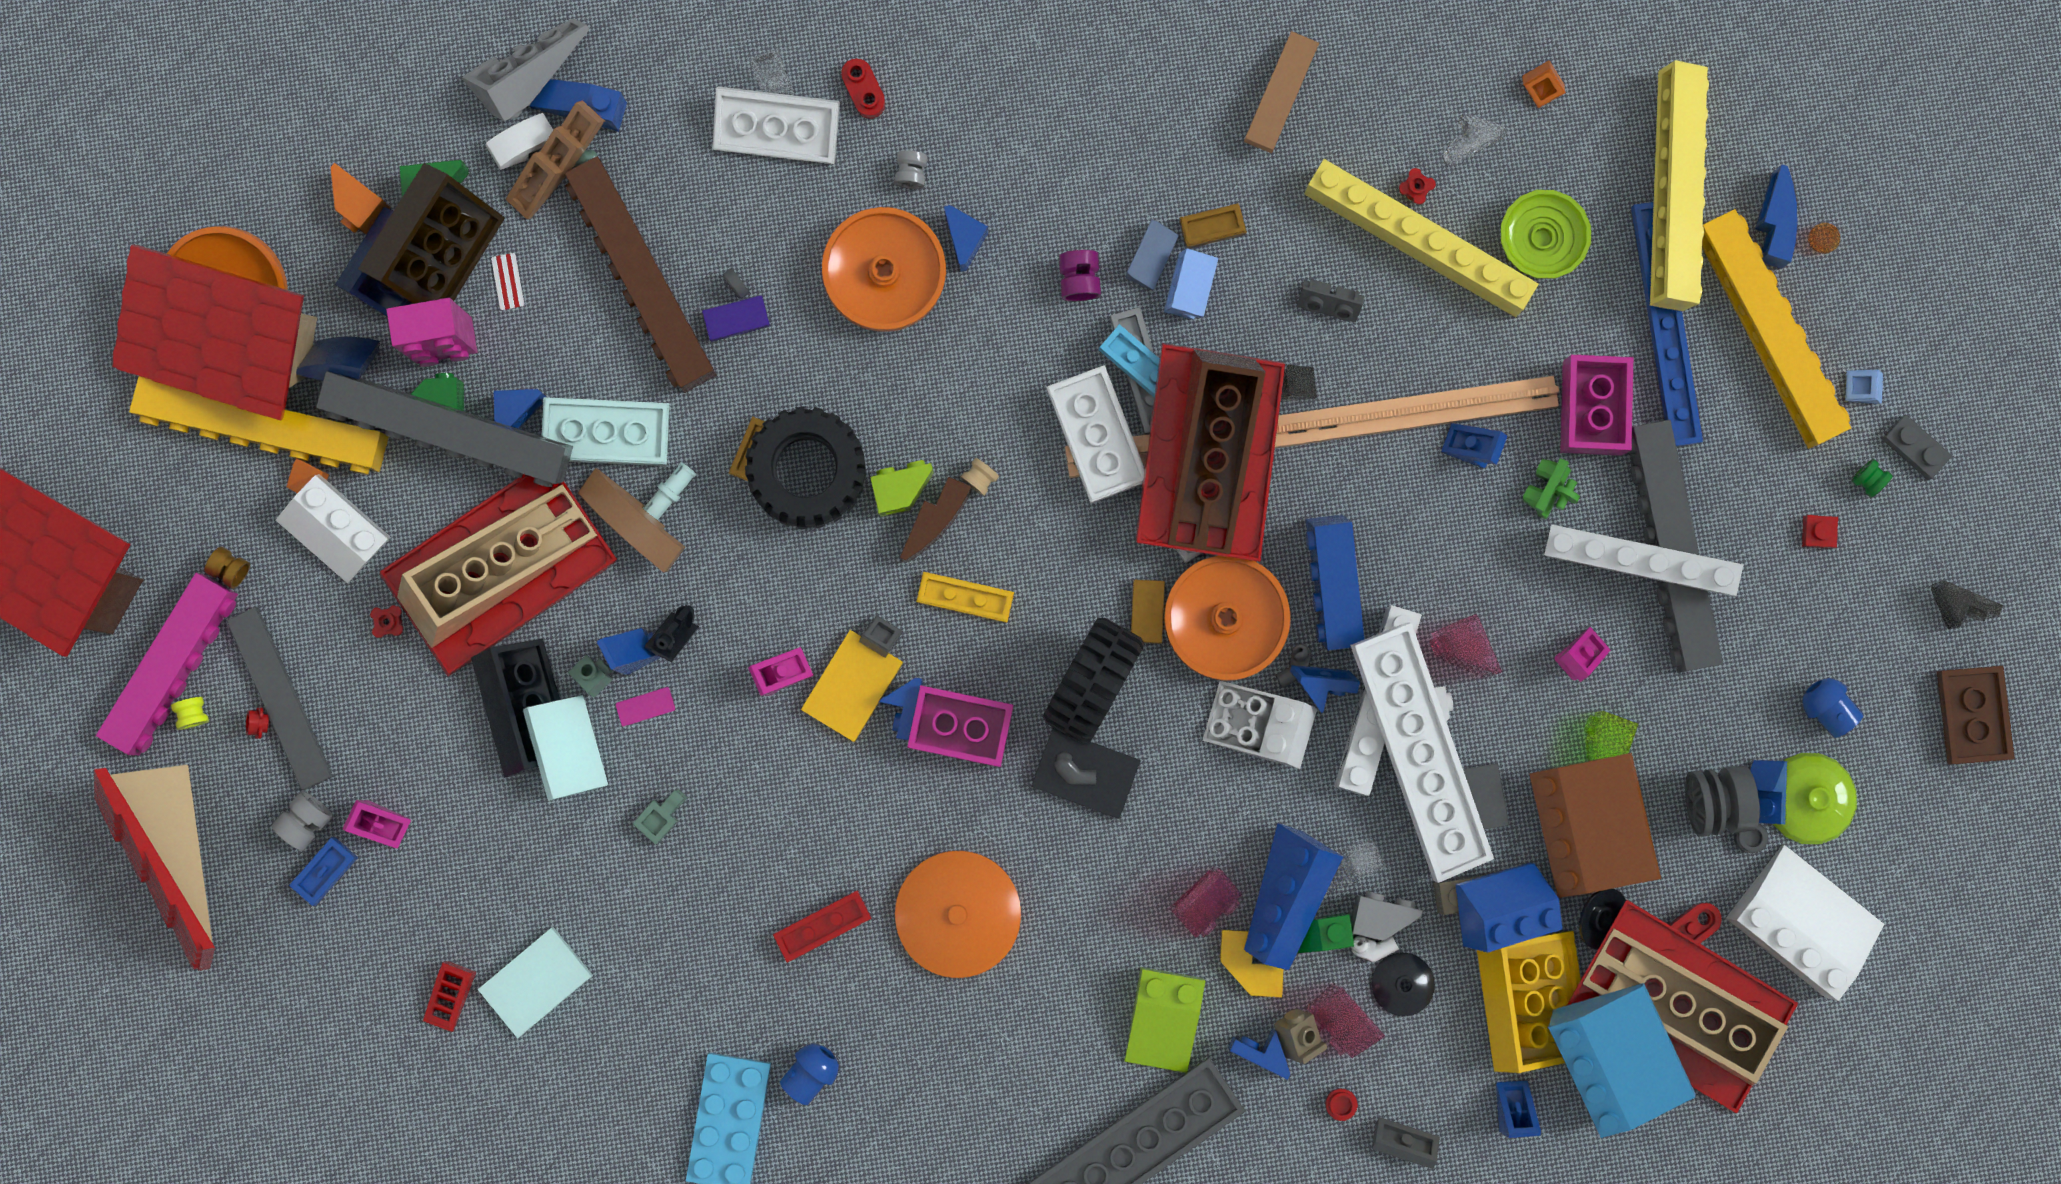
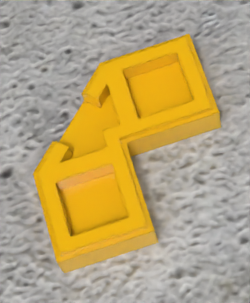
[1220,929,1284,997]

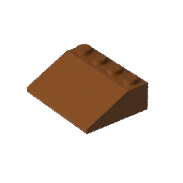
[1529,753,1661,898]

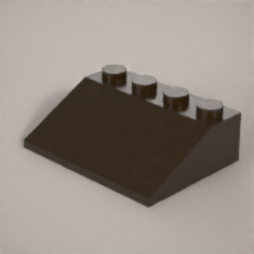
[358,163,505,304]

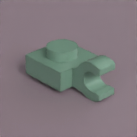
[632,789,688,845]

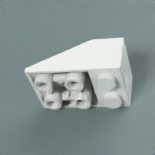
[1203,681,1317,769]

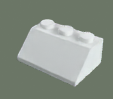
[276,474,391,583]

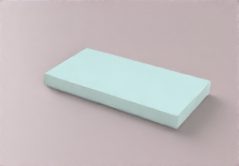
[542,397,670,466]

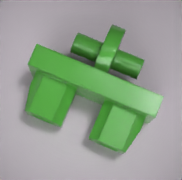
[1523,458,1580,520]

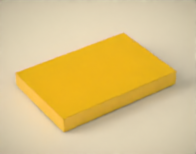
[801,630,904,742]

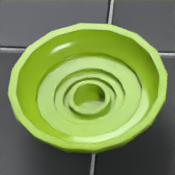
[1501,190,1591,279]
[1773,753,1857,844]

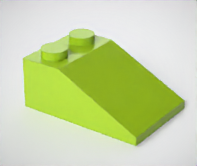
[1124,967,1205,1073]

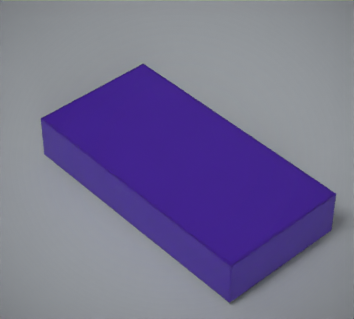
[702,295,771,342]

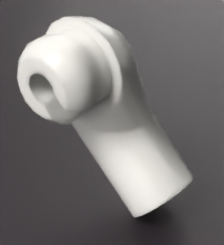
[1351,936,1399,962]

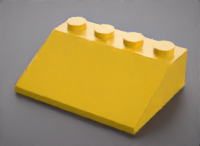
[1477,931,1581,1073]

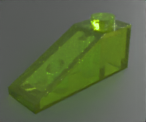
[1584,711,1639,761]

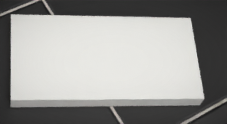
[712,87,840,164]
[1046,365,1145,504]

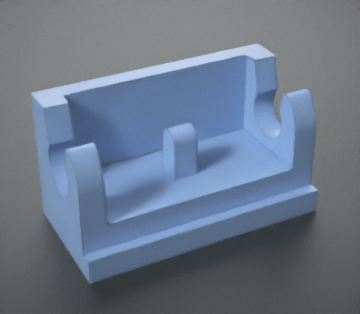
[1164,248,1218,320]

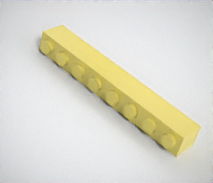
[1650,60,1709,311]
[1304,159,1539,318]

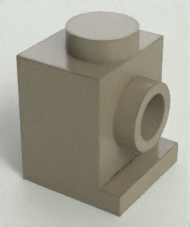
[1274,1009,1327,1064]

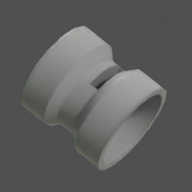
[894,150,928,189]

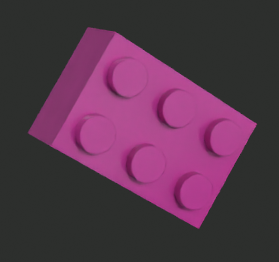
[386,298,478,367]
[1560,354,1634,456]
[907,685,1014,768]

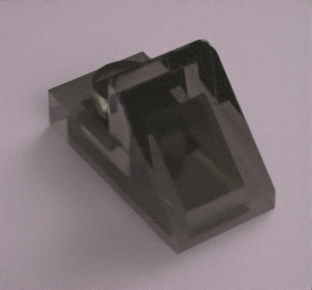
[1281,365,1317,402]
[1931,581,2003,629]

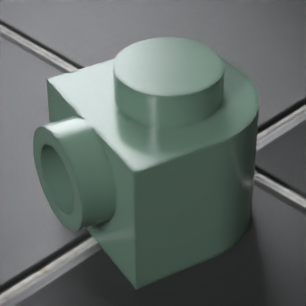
[568,655,613,698]

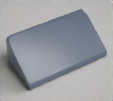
[1126,219,1179,291]

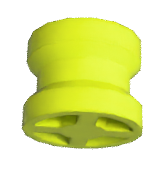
[171,697,209,730]

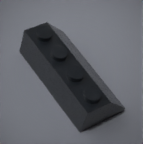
[471,638,560,778]

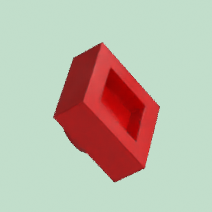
[1802,515,1838,549]

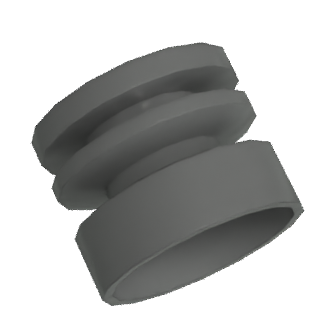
[1685,765,1760,837]

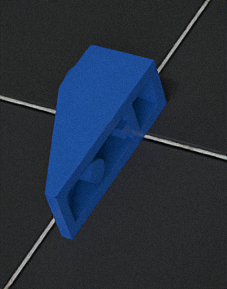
[530,79,627,132]
[596,628,660,675]

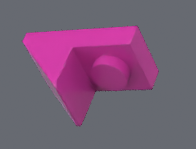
[1555,627,1611,682]
[748,647,813,696]

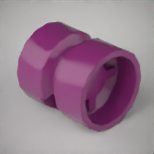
[1059,250,1101,301]

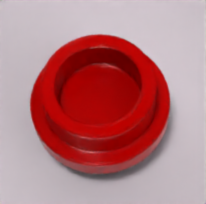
[1325,1088,1358,1121]

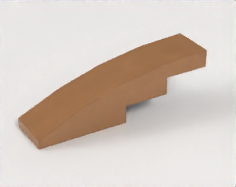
[1244,31,1319,153]
[505,100,605,220]
[578,468,685,573]

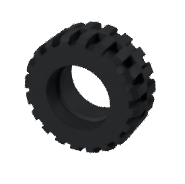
[745,406,866,529]
[1042,617,1145,744]

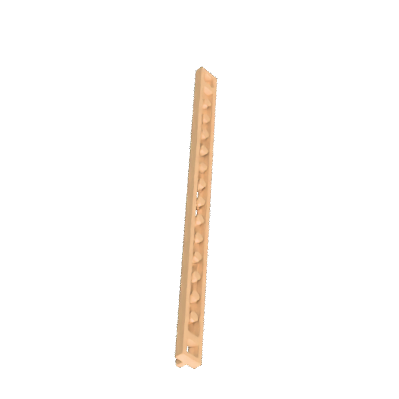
[1065,376,1559,478]

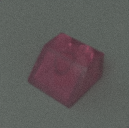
[1430,613,1502,678]
[1168,866,1242,938]
[1305,982,1385,1058]

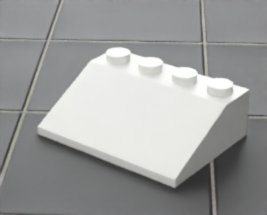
[1726,845,1884,1001]

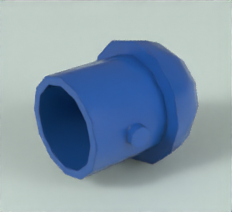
[1802,678,1863,738]
[779,1043,839,1105]

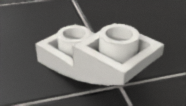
[486,113,553,170]

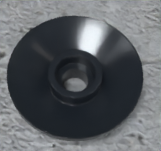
[1579,889,1626,950]
[1371,952,1435,1016]

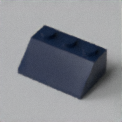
[335,207,411,317]

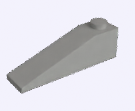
[462,18,589,122]

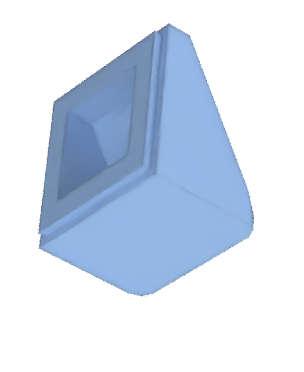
[1845,370,1883,404]

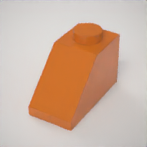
[330,163,391,234]

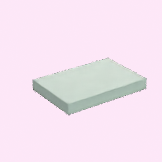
[523,695,608,801]
[478,927,593,1039]

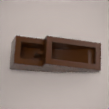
[900,477,972,563]

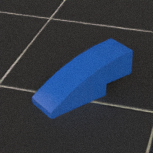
[1755,164,1798,269]

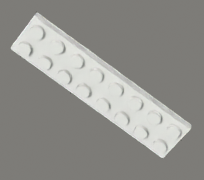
[1350,622,1494,883]

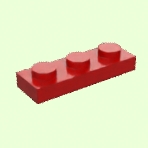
[773,890,872,963]

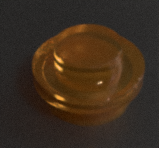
[1808,223,1840,254]

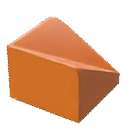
[1522,60,1566,108]
[286,458,329,493]

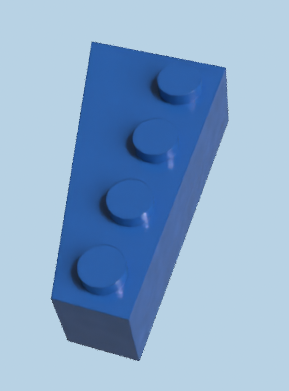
[1305,514,1364,651]
[1244,823,1343,970]

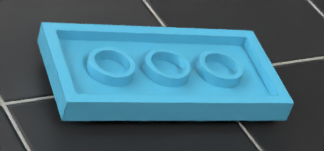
[686,1052,772,1184]

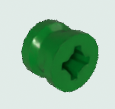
[1851,458,1893,498]

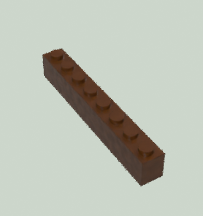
[565,156,717,393]

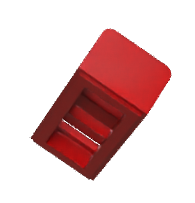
[423,961,477,1032]

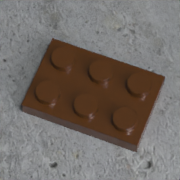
[1937,666,2015,765]

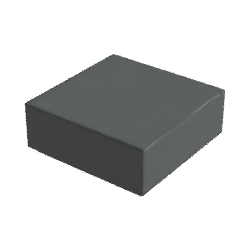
[859,615,903,658]

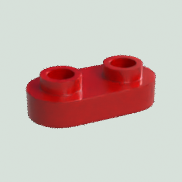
[841,58,885,119]
[1668,903,1722,954]

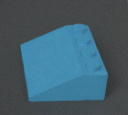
[1548,983,1696,1138]

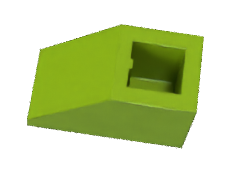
[870,460,934,517]

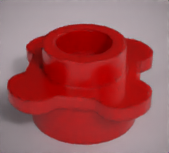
[1399,168,1436,205]
[370,605,403,638]
[245,708,269,739]

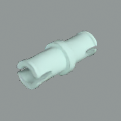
[643,462,697,521]

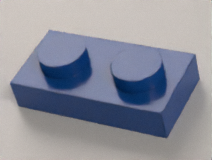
[289,837,358,906]

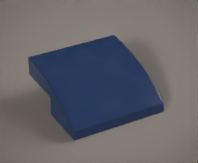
[296,336,380,381]

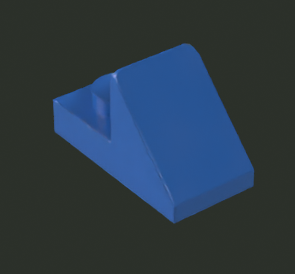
[1441,423,1507,468]
[1290,665,1360,713]
[879,678,923,741]
[1750,760,1787,824]
[1228,1028,1290,1080]

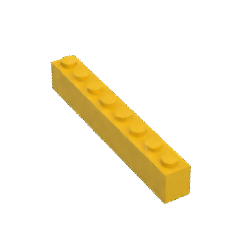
[1702,209,1851,449]
[129,376,389,475]

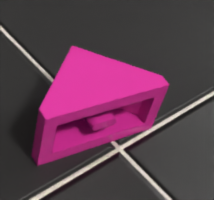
[342,800,411,849]

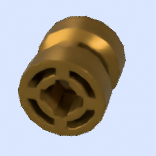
[204,546,250,589]

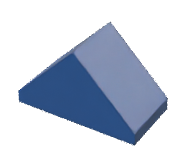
[944,205,988,272]
[494,389,548,429]
[1496,1080,1541,1138]

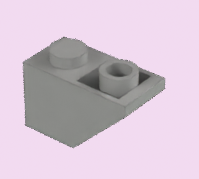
[1351,891,1423,941]

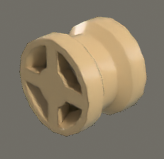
[960,458,999,496]

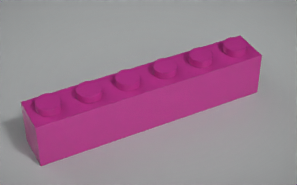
[96,573,238,756]

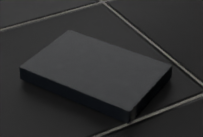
[1031,728,1141,819]

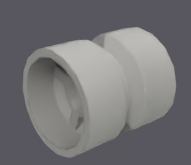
[271,791,333,851]

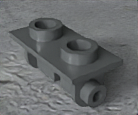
[1296,278,1364,323]

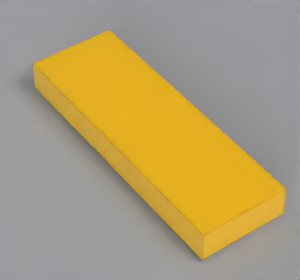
[916,572,1014,623]

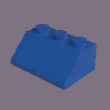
[1455,862,1563,953]

